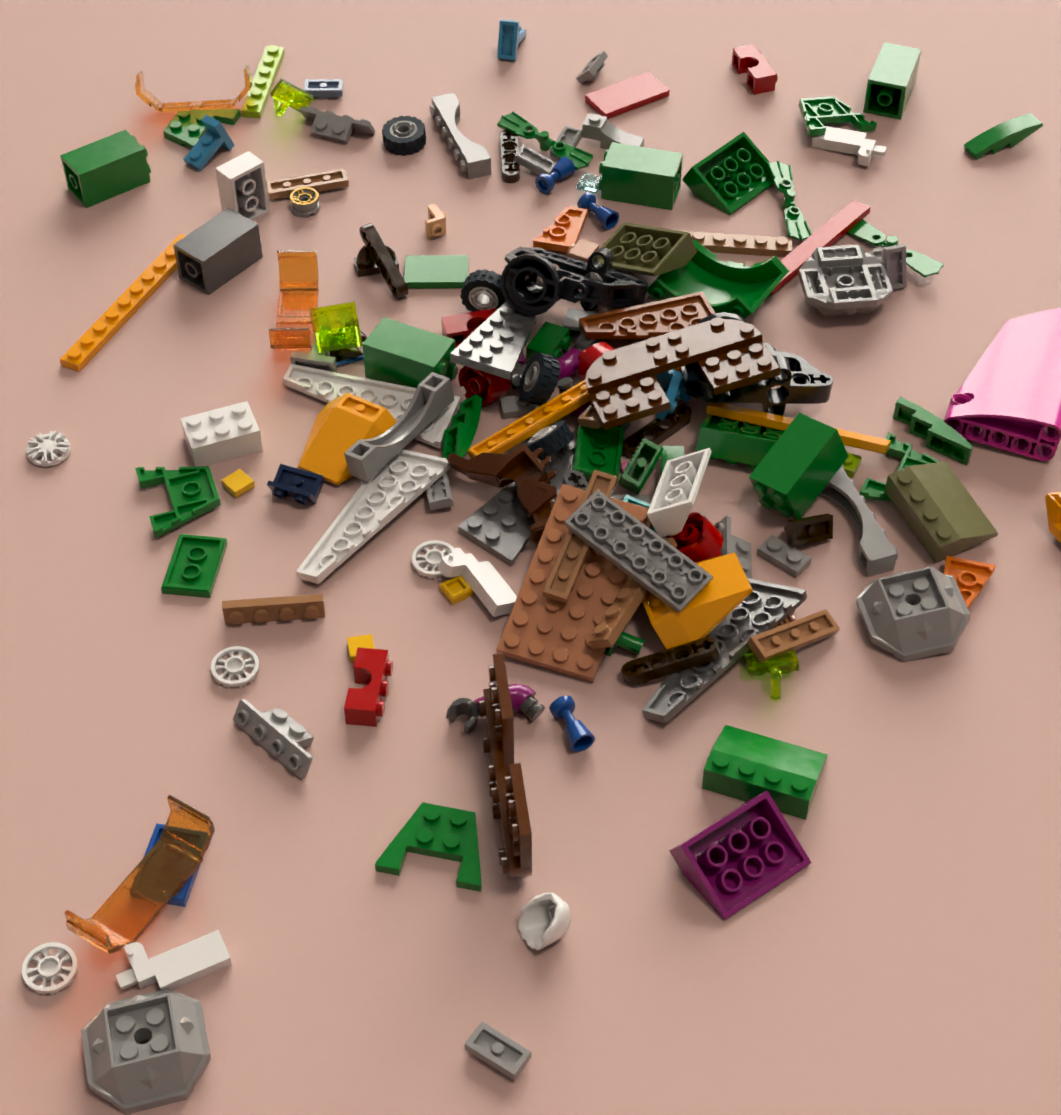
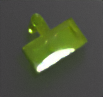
[270,79,314,116]
[744,651,799,700]

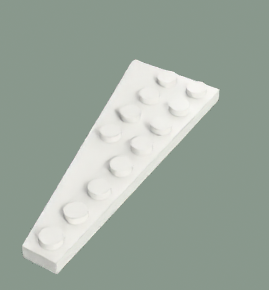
[283,364,461,449]
[296,449,451,584]

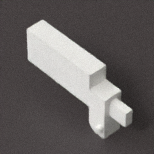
[812,126,887,166]
[438,548,517,617]
[116,930,232,991]

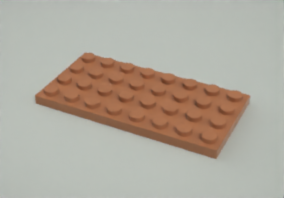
[496,484,652,683]

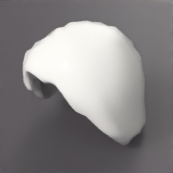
[518,893,571,950]

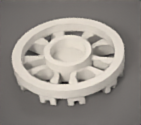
[26,431,71,467]
[412,540,454,580]
[211,646,260,689]
[22,942,78,995]

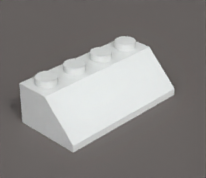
[647,448,712,537]

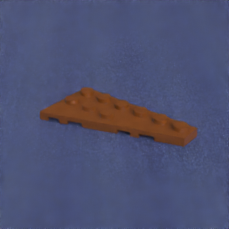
[578,291,715,339]

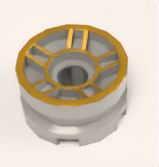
[290,187,320,218]

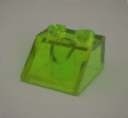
[310,301,362,353]

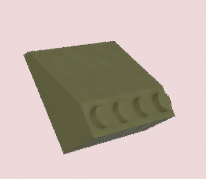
[598,222,697,276]
[884,462,998,564]

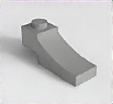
[582,113,644,149]

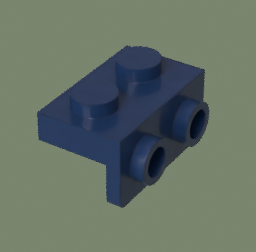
[267,464,325,505]

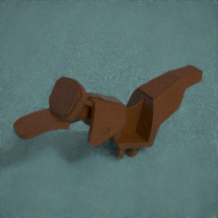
[447,444,557,545]

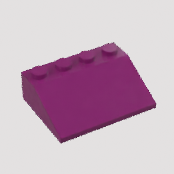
[669,791,812,920]

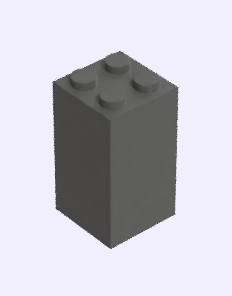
[173,208,263,295]

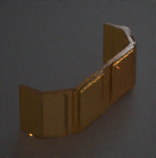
[135,65,253,112]
[269,250,319,350]
[65,795,215,954]

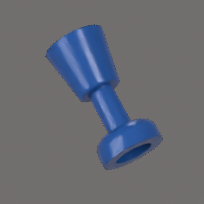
[535,157,575,194]
[577,192,619,230]
[549,696,595,752]

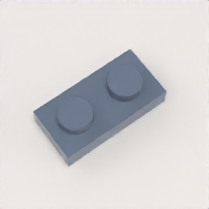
[304,79,344,98]

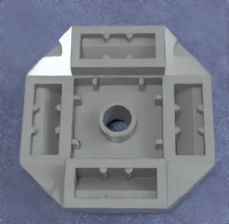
[798,245,893,317]
[856,567,970,662]
[81,989,211,1115]

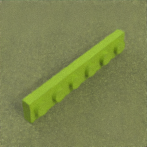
[241,45,285,119]

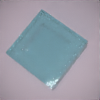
[577,173,602,194]

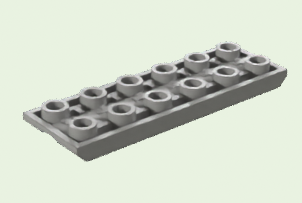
[565,490,713,612]

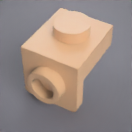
[425,204,446,239]

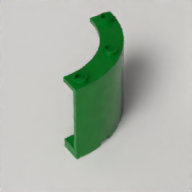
[647,239,789,319]

